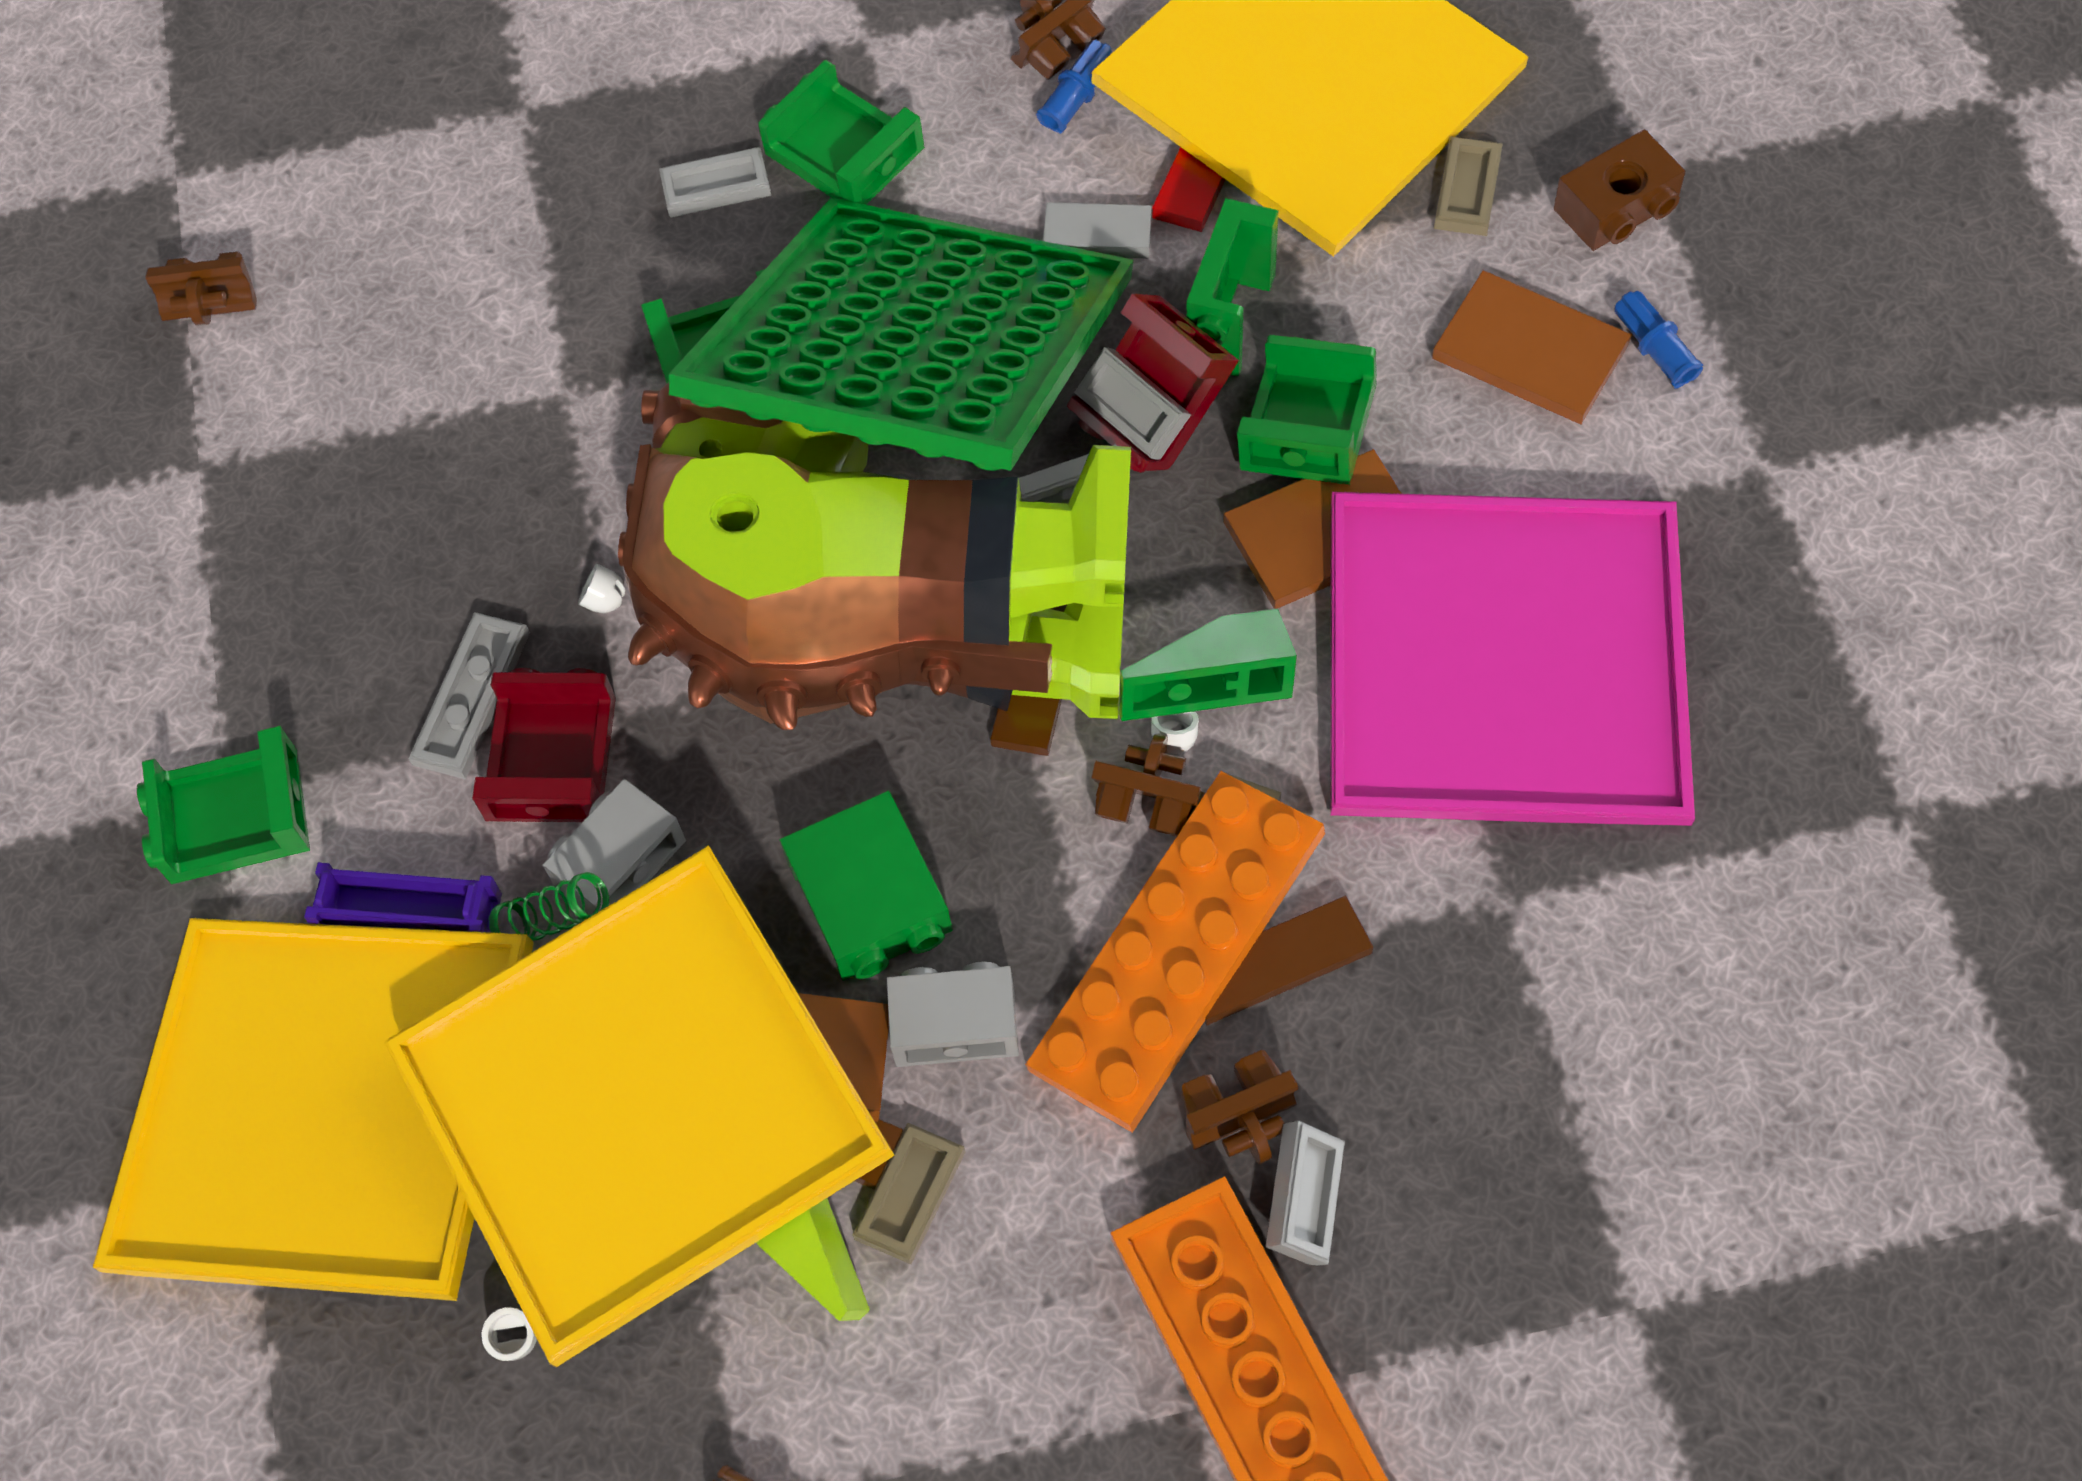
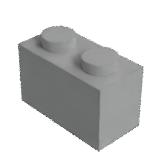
[543,779,686,915]
[887,962,1019,1067]

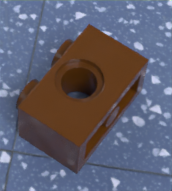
[1553,129,1686,251]

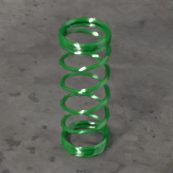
[489,872,610,941]

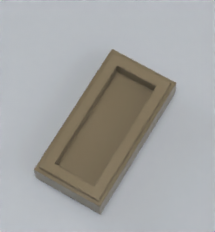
[1434,136,1503,236]
[852,1123,965,1265]

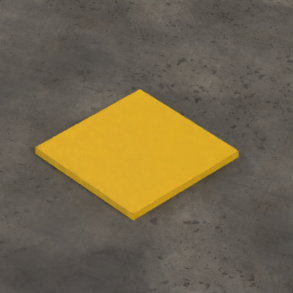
[1091,0,1529,257]
[384,846,895,1367]
[93,918,534,1301]

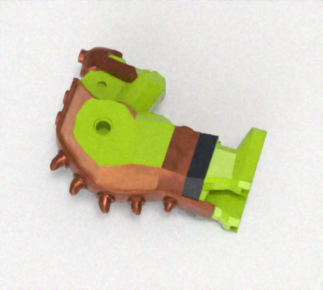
[618,382,1131,730]

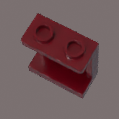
[1066,294,1239,473]
[472,668,616,822]

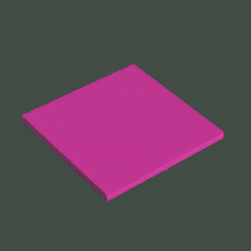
[1330,492,1695,826]

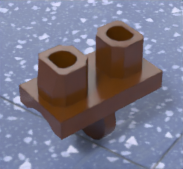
[1011,0,1106,80]
[145,251,257,326]
[1091,734,1205,837]
[1182,1050,1298,1164]

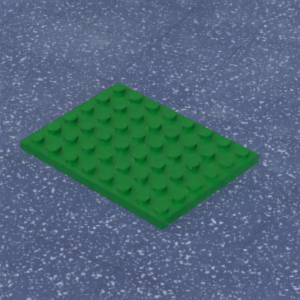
[669,198,1134,471]

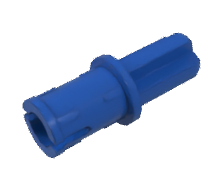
[1036,40,1112,134]
[1614,291,1704,389]

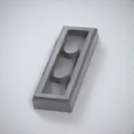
[409,612,530,779]

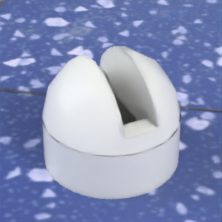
[578,564,625,614]
[1151,711,1199,755]
[482,1308,537,1361]

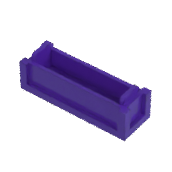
[304,862,502,933]

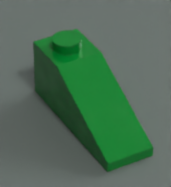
[1119,608,1297,721]

